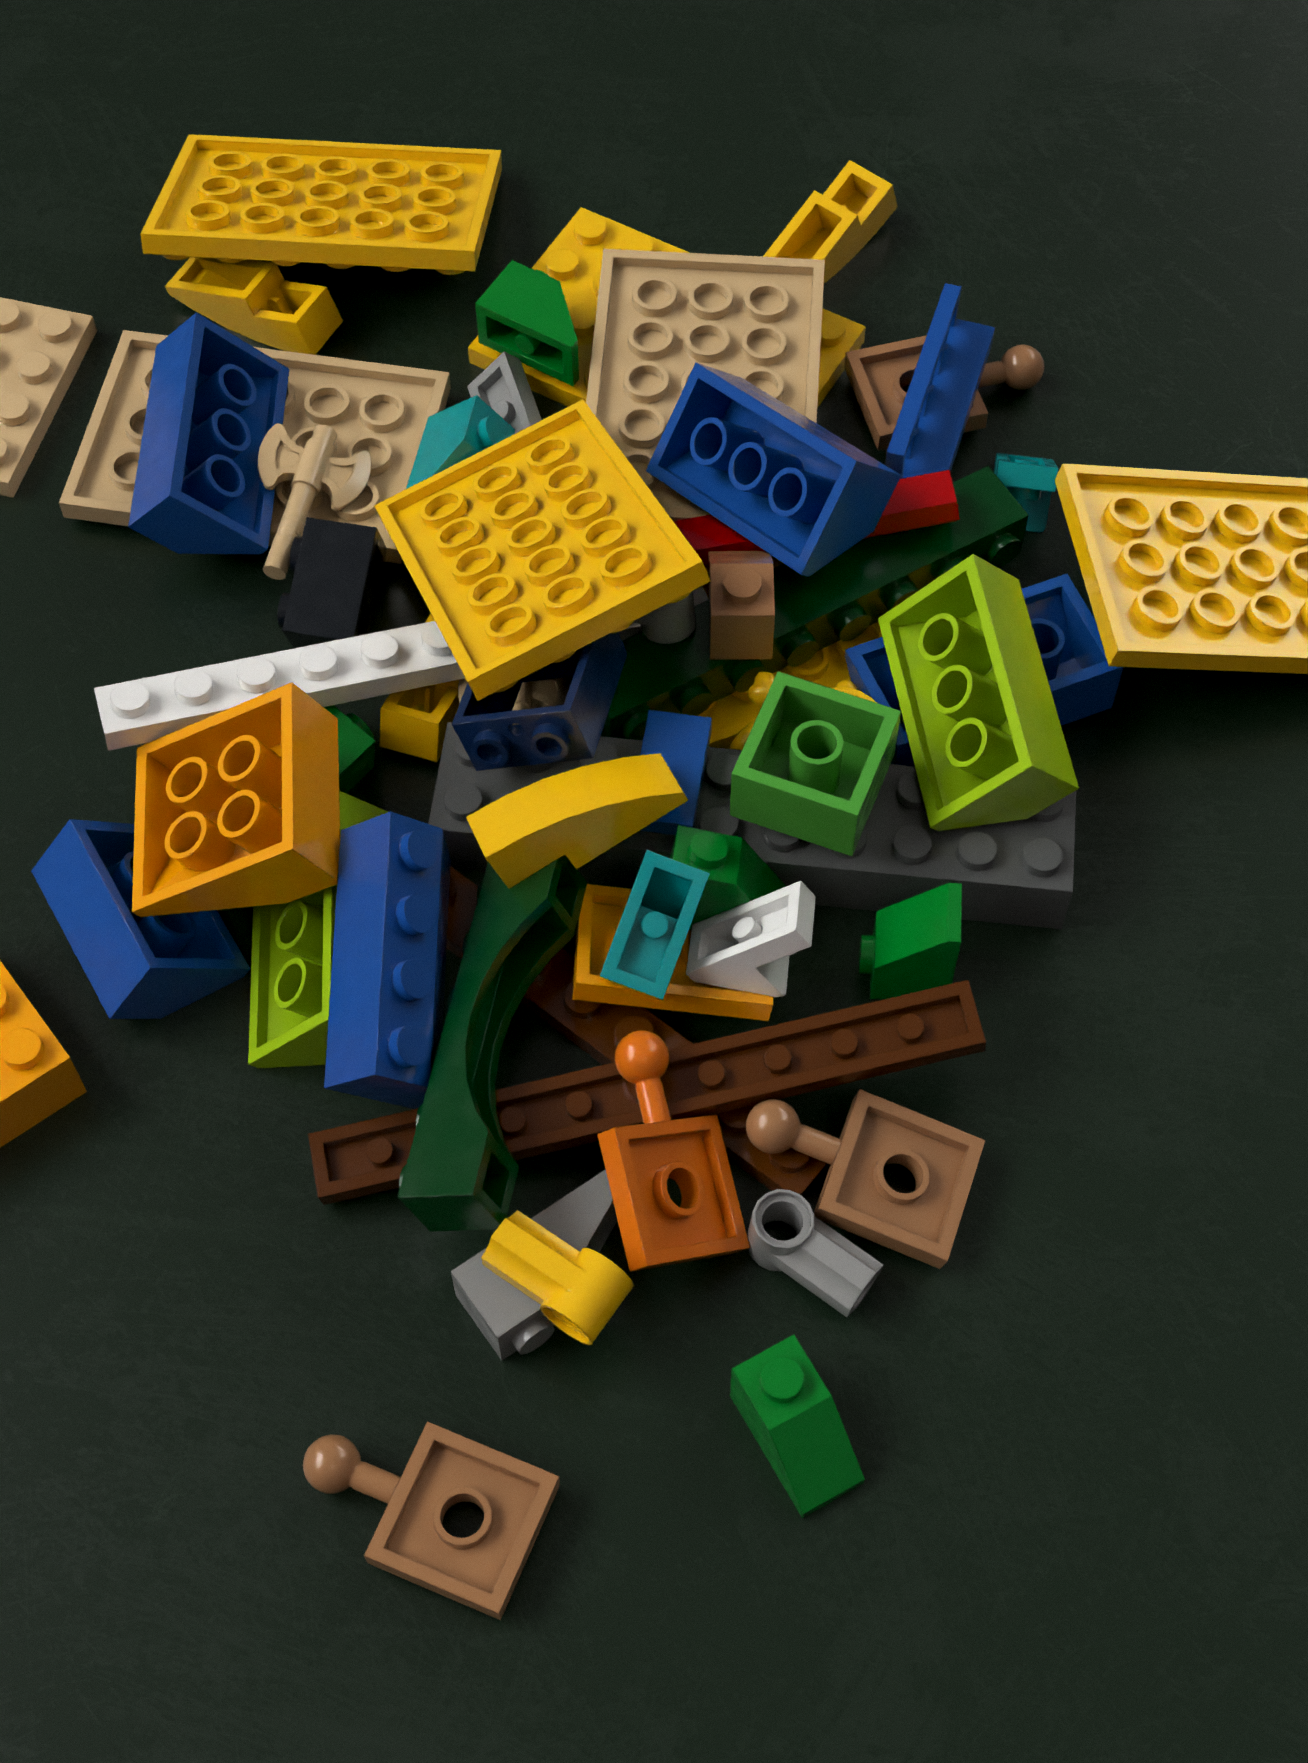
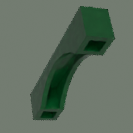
[397,855,587,1232]

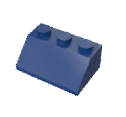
[31,819,250,1019]

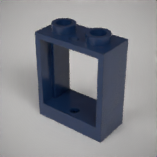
[452,632,628,771]

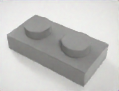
[467,351,542,434]

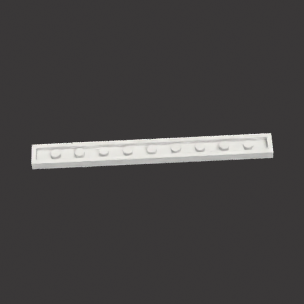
[94,586,709,751]

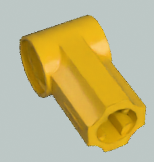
[481,1210,634,1345]

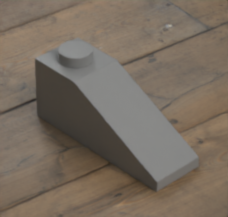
[451,1169,617,1361]

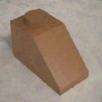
[708,551,775,660]

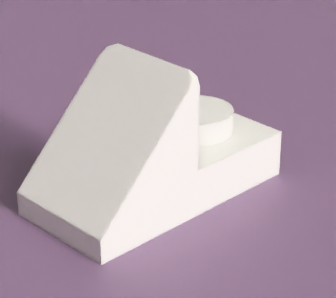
[686,881,816,997]

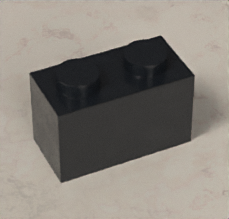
[277,517,387,648]

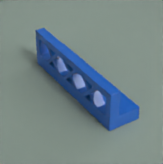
[885,283,995,479]

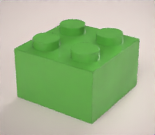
[730,671,901,856]

